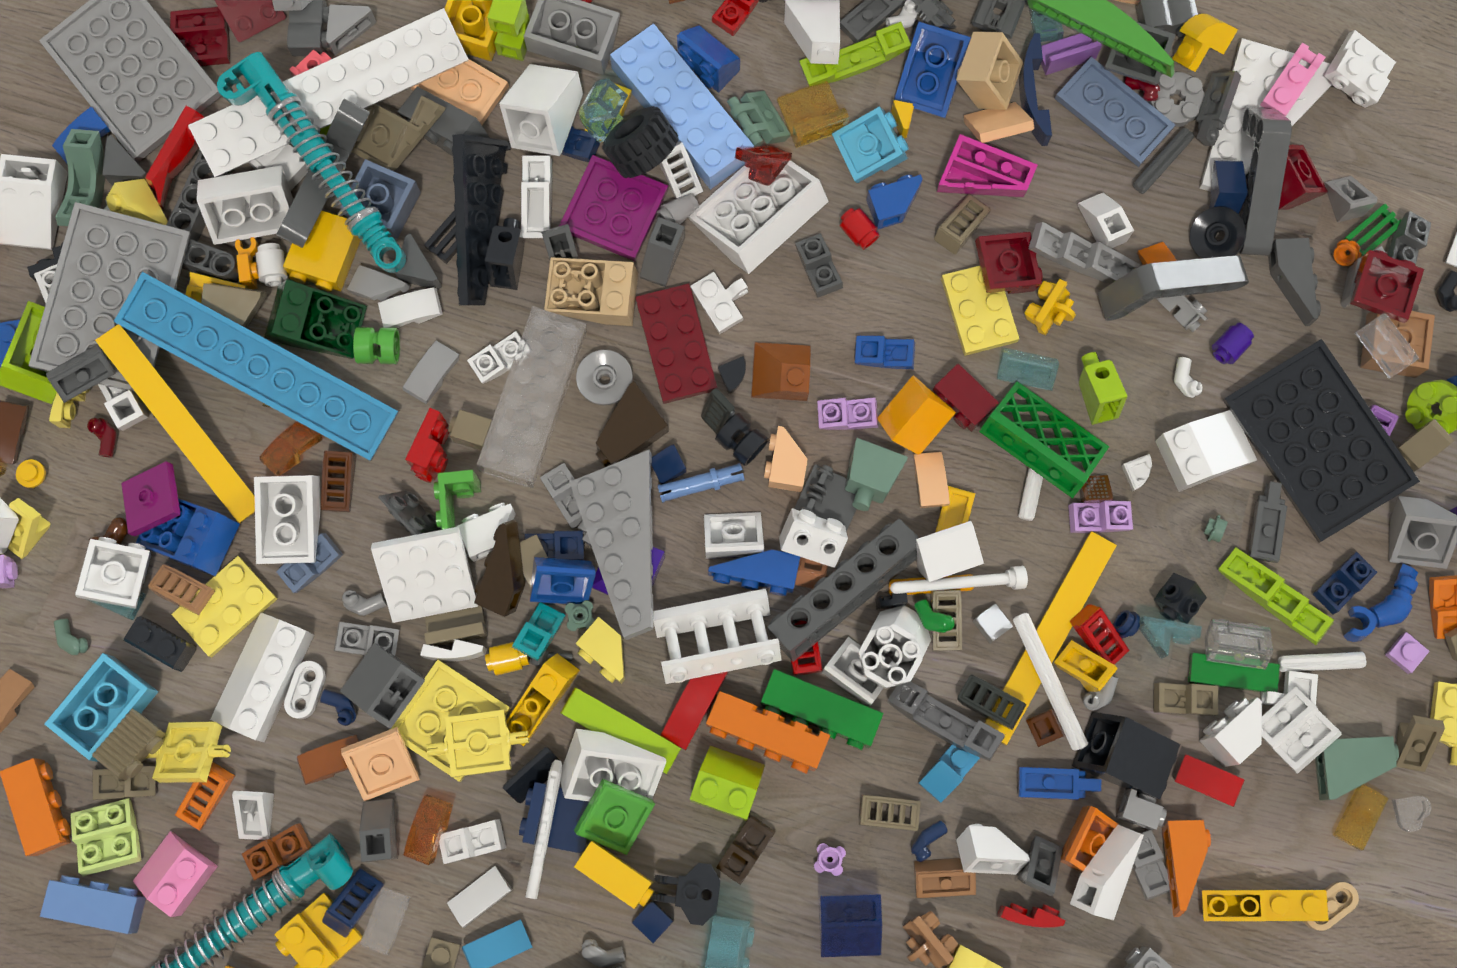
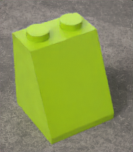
[689,746,765,821]

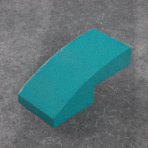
[512,602,566,661]

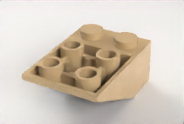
[544,257,638,326]

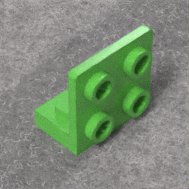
[434,470,481,530]

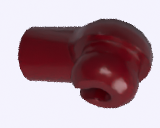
[1125,77,1160,101]
[87,417,117,458]

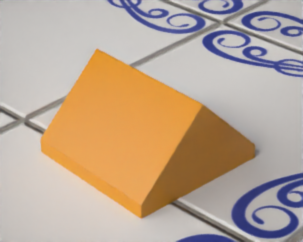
[877,375,956,455]

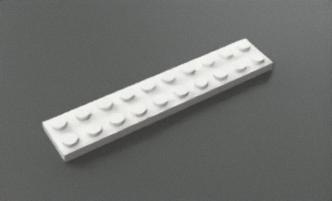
[188,8,469,177]

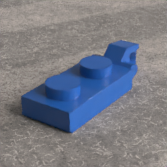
[1018,767,1101,800]

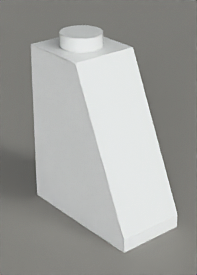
[784,0,840,64]

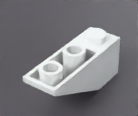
[1070,825,1144,920]

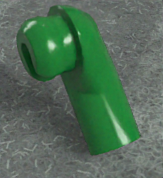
[914,600,955,633]

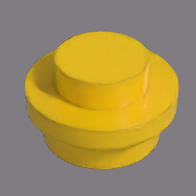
[16,459,46,488]

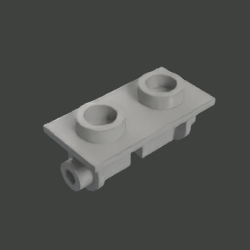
[1155,295,1208,332]

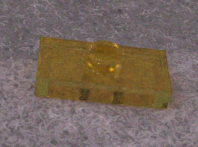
[1333,784,1389,851]

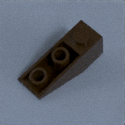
[474,520,525,617]

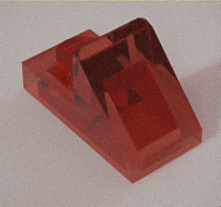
[735,146,792,186]

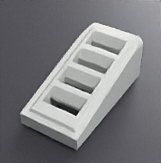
[659,141,703,199]

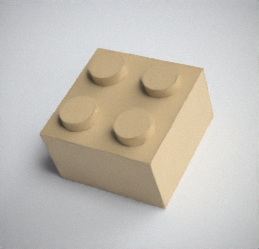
[956,32,1023,110]

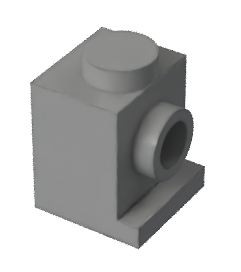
[1116,789,1167,830]

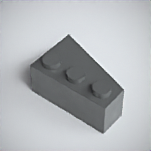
[397,86,490,156]

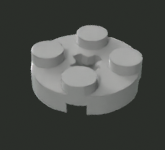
[1148,72,1205,127]

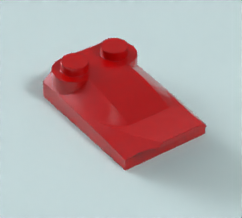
[145,105,205,209]

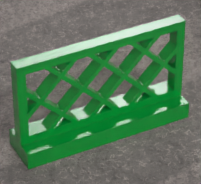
[979,381,1109,499]

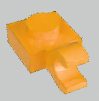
[235,237,259,289]

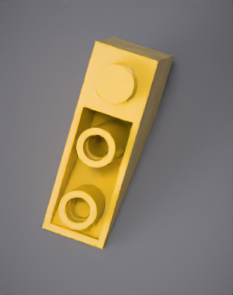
[506,653,580,747]

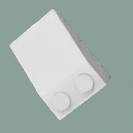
[1155,410,1257,492]
[254,475,321,564]
[560,729,666,802]

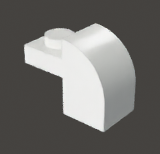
[98,384,150,431]

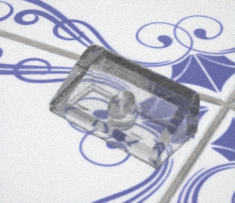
[1355,313,1419,379]

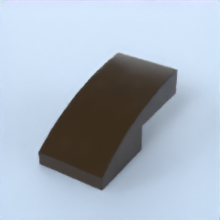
[716,815,775,885]

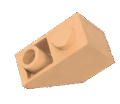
[764,426,807,492]

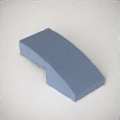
[276,533,344,593]

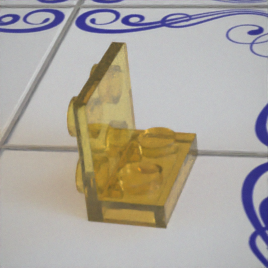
[777,81,849,148]

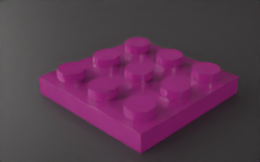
[559,155,669,261]

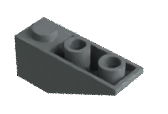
[1268,238,1321,326]

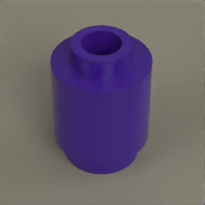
[1212,323,1254,364]

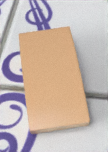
[913,452,950,508]

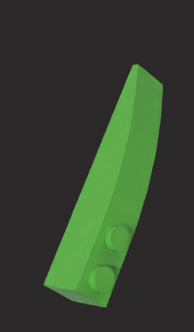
[1028,0,1174,78]

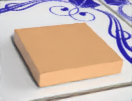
[964,102,1034,143]
[341,727,420,801]

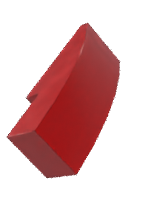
[660,671,729,751]

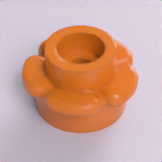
[1333,239,1361,266]

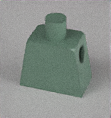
[845,438,908,511]

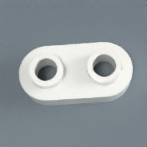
[284,661,326,719]

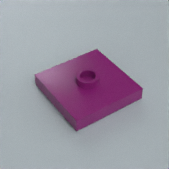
[121,461,180,536]

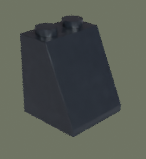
[1072,712,1181,799]

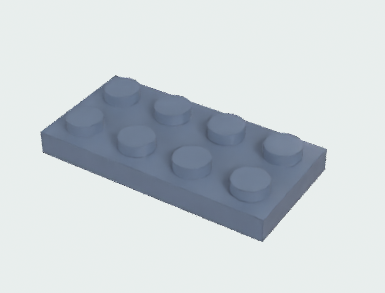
[1055,57,1175,167]

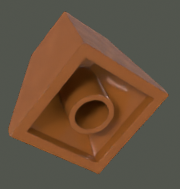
[751,342,811,401]

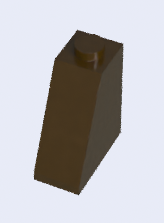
[595,381,669,467]

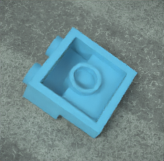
[832,106,909,183]

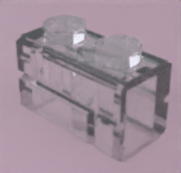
[1204,619,1273,669]

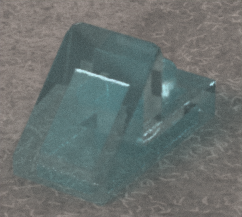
[1139,616,1202,659]

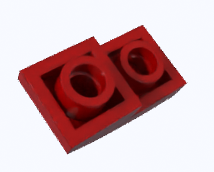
[712,0,759,36]
[1174,754,1245,807]
[997,903,1066,928]

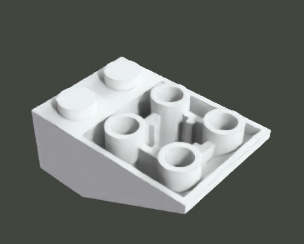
[0,154,68,250]

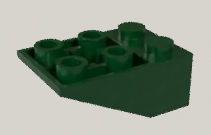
[264,279,367,359]

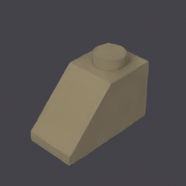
[1397,419,1455,472]

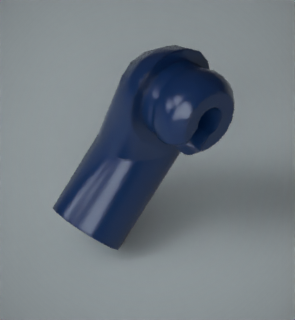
[911,820,948,862]

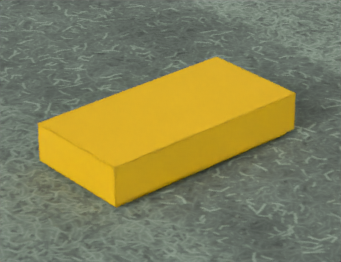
[935,486,976,533]

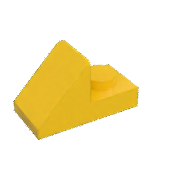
[1054,640,1118,692]

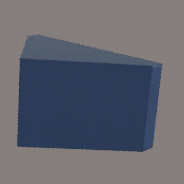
[1209,160,1248,214]

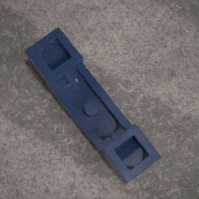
[1019,33,1052,146]

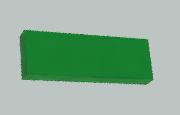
[1188,653,1280,692]

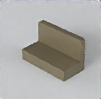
[424,605,488,647]

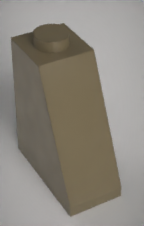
[201,283,267,328]

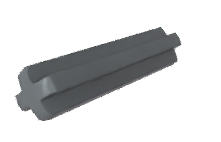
[1133,128,1194,194]

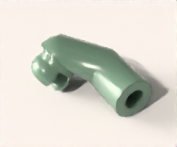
[54,619,88,655]

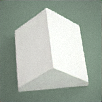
[704,512,764,559]
[916,521,984,582]
[822,637,883,707]

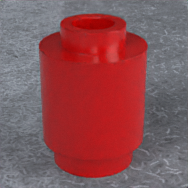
[840,208,880,250]

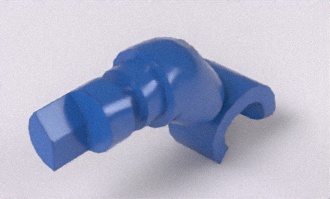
[1344,564,1418,642]

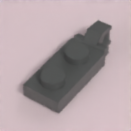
[1196,71,1241,146]
[1248,481,1287,563]

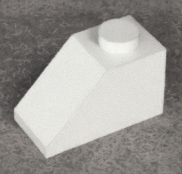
[956,824,1030,875]

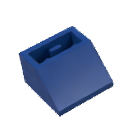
[677,25,740,93]

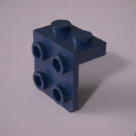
[519,782,589,853]

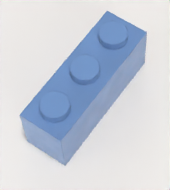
[40,875,146,934]

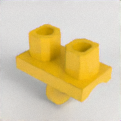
[1025,279,1076,336]

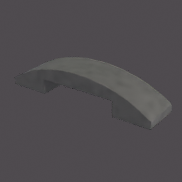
[887,681,1005,761]

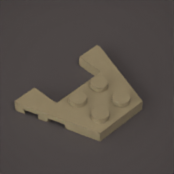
[351,95,446,172]

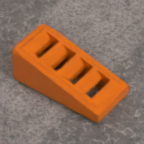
[175,762,235,831]

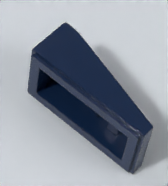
[322,868,384,938]

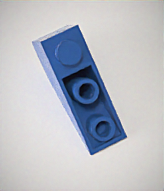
[708,550,800,596]

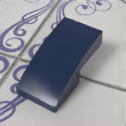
[561,126,601,162]
[524,531,584,560]

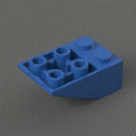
[136,499,240,576]

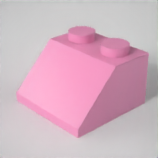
[133,831,218,917]

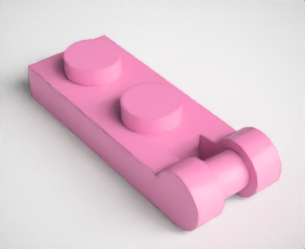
[1260,42,1326,117]

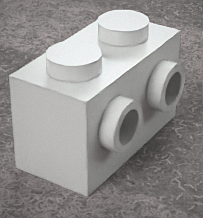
[779,509,848,568]

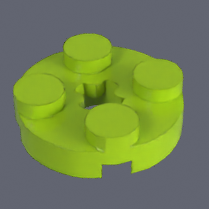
[1405,380,1457,434]

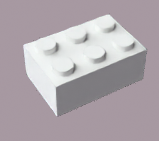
[197,165,293,245]

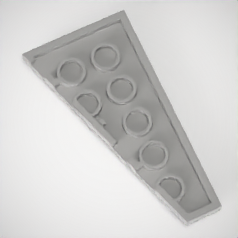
[569,450,654,640]

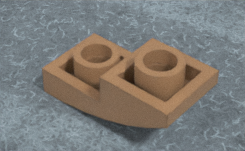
[0,669,35,733]

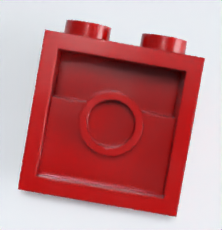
[405,408,449,483]

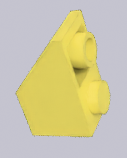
[576,617,625,684]

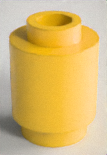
[485,642,530,676]

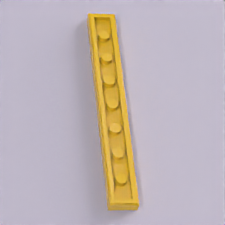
[95,324,255,524]
[984,531,1117,746]

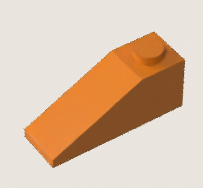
[1162,820,1211,917]

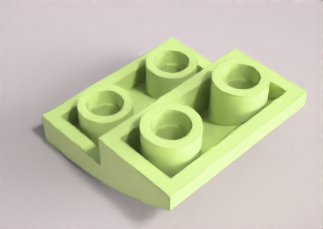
[71,798,142,876]

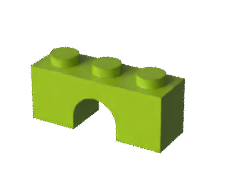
[487,0,530,61]

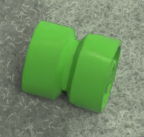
[353,327,400,364]

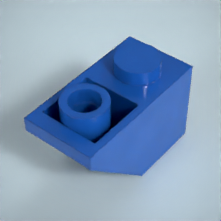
[866,175,923,230]

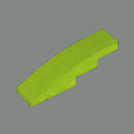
[1218,547,1334,645]
[560,688,681,774]

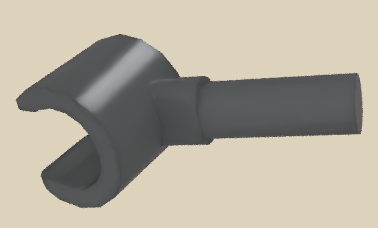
[530,651,573,667]

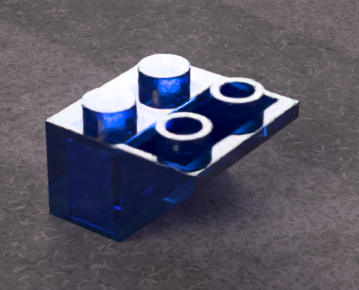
[818,894,882,957]

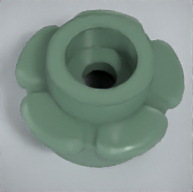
[1204,515,1228,542]

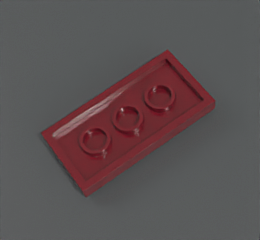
[635,283,717,404]

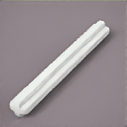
[1013,613,1088,751]

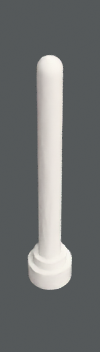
[890,566,1028,594]

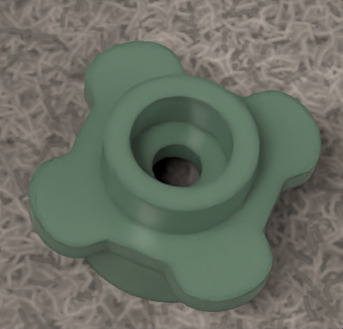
[565,600,595,631]

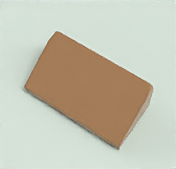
[914,858,976,898]

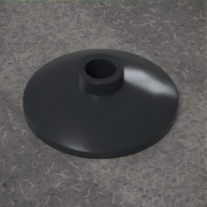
[1190,207,1246,258]

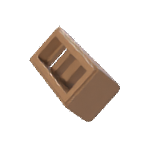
[148,564,215,615]

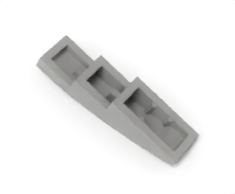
[1029,222,1140,284]

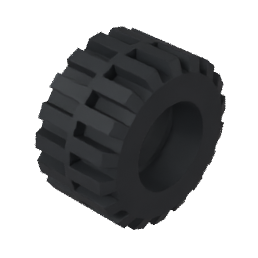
[602,106,679,178]

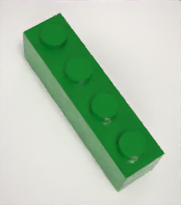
[760,669,884,751]

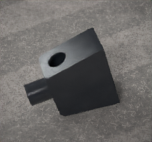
[485,218,524,290]

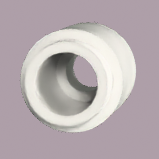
[255,243,287,287]

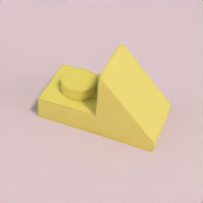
[8,498,51,559]

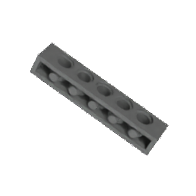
[767,518,919,662]

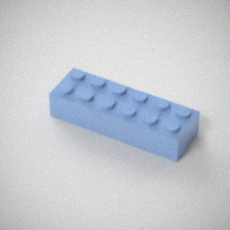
[610,23,754,190]

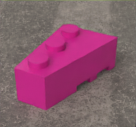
[937,134,1038,197]

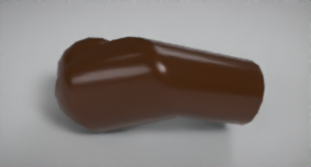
[89,517,128,545]

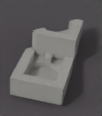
[347,265,410,302]

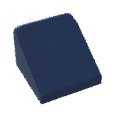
[650,444,686,485]
[632,901,673,943]

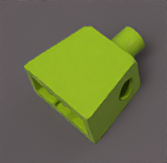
[1079,352,1128,425]

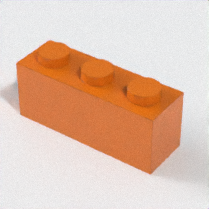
[0,758,71,856]

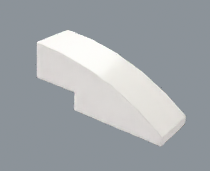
[521,156,552,238]

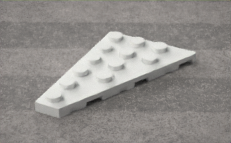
[1200,38,1332,192]

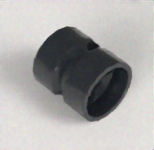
[715,413,769,466]

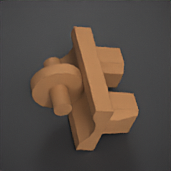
[902,911,959,968]

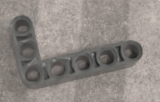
[276,99,370,248]
[1239,108,1292,256]
[166,150,239,283]
[1097,255,1249,321]

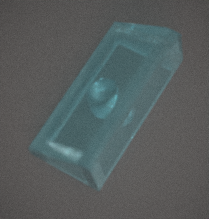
[997,348,1059,391]

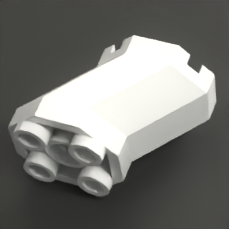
[858,605,931,689]

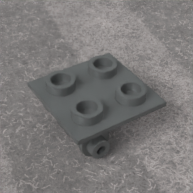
[794,464,857,532]
[378,491,441,536]

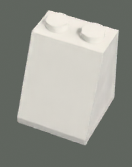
[499,64,583,156]

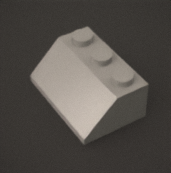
[524,0,620,75]

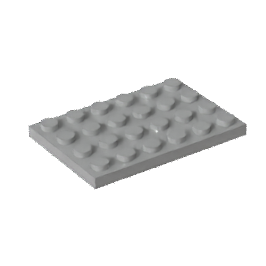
[39,0,222,163]
[28,202,191,393]

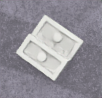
[1261,687,1342,774]

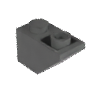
[640,217,685,287]
[359,799,398,862]

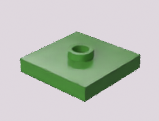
[574,779,655,855]

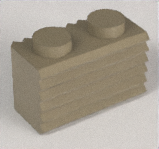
[92,709,166,781]

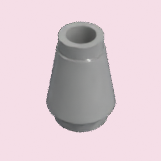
[657,193,699,225]

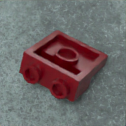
[975,232,1043,294]
[1350,250,1424,323]

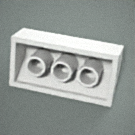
[210,613,314,742]

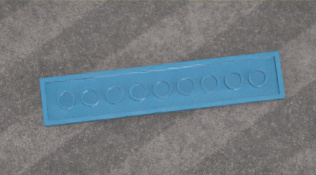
[114,272,399,461]

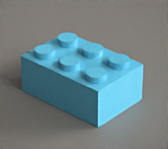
[44,653,159,762]

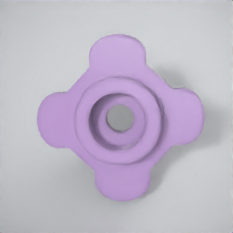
[814,843,846,876]

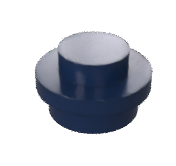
[1113,610,1140,638]

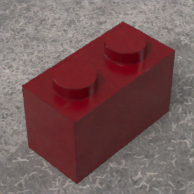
[932,364,999,432]

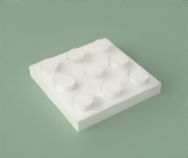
[371,527,478,623]

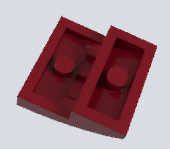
[170,7,230,66]

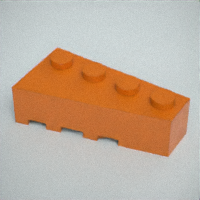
[706,691,830,774]

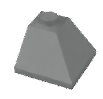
[1388,496,1457,569]

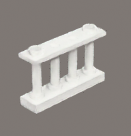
[653,589,781,684]

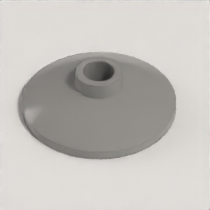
[576,350,633,405]

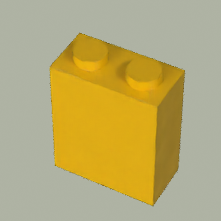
[283,211,361,292]
[574,841,655,909]

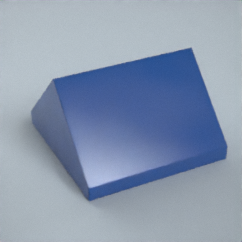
[530,557,595,605]

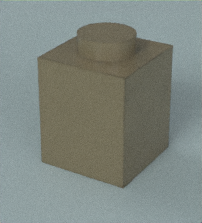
[448,409,495,452]

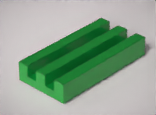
[1343,204,1401,257]

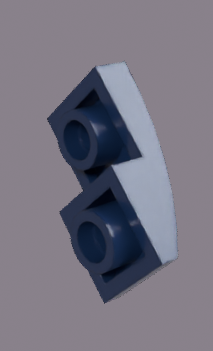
[1312,552,1377,615]

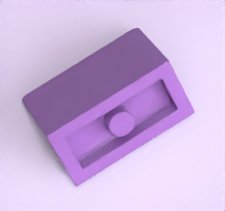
[1041,33,1102,75]

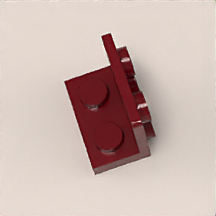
[214,0,286,42]

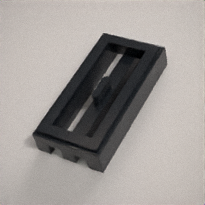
[424,210,457,264]

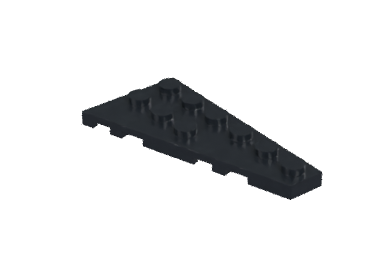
[452,134,511,306]

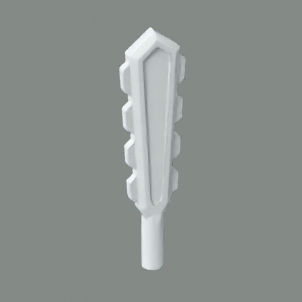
[525,760,562,899]

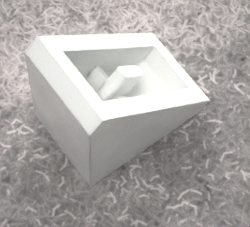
[232,791,274,840]

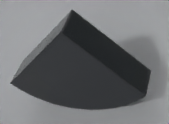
[718,356,746,394]
[875,593,908,610]

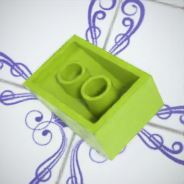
[0,301,57,404]

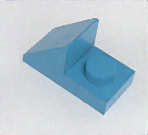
[919,744,980,803]

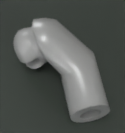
[342,590,387,616]
[1083,676,1119,711]

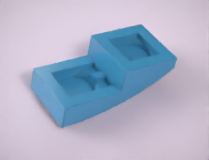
[462,919,533,968]

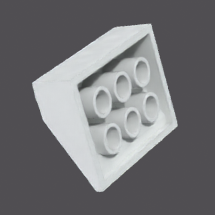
[688,145,829,274]

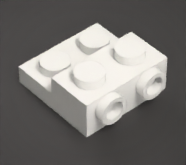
[1324,30,1396,108]
[75,537,151,609]

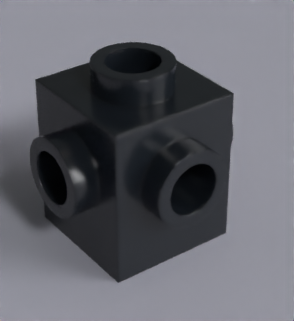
[1153,573,1207,625]

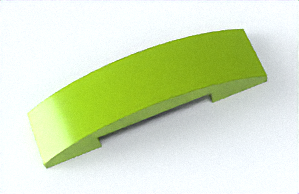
[799,22,911,87]

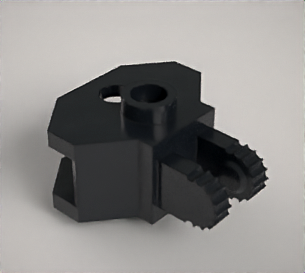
[652,863,721,926]

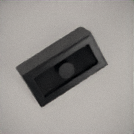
[503,747,563,804]

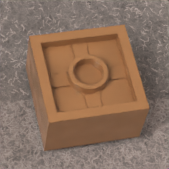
[1360,311,1435,378]

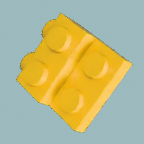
[274,893,364,968]

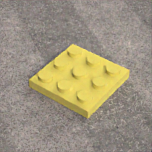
[389,659,511,782]

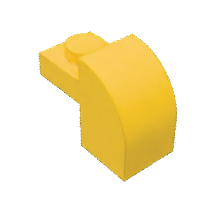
[1172,14,1238,72]

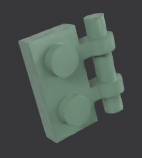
[727,91,791,148]

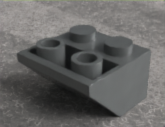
[340,642,425,729]

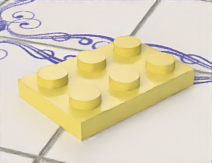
[941,266,1019,356]
[171,556,278,658]

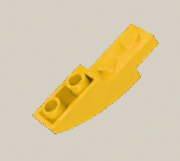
[1202,890,1329,921]

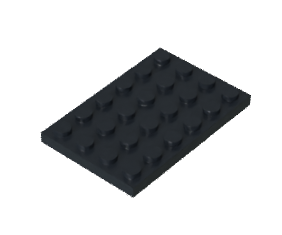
[1223,339,1420,543]

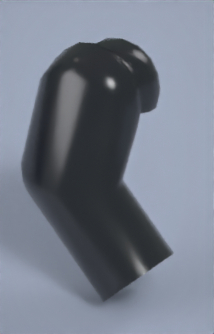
[1437,271,1457,312]

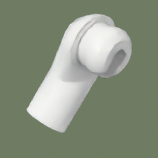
[886,0,919,28]
[1174,357,1202,398]

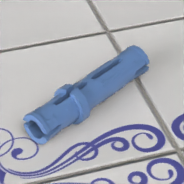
[658,463,745,503]

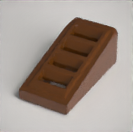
[321,451,356,512]

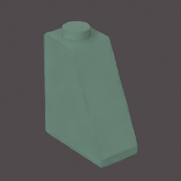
[1315,736,1399,801]

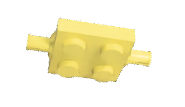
[1430,681,1457,766]
[426,710,529,778]
[146,722,231,783]

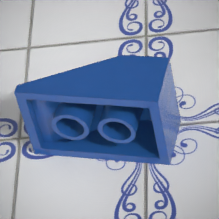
[894,21,971,118]

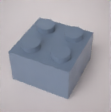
[340,159,421,240]

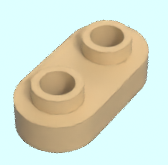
[1304,882,1359,931]

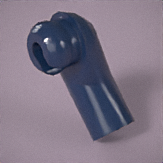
[320,689,357,726]

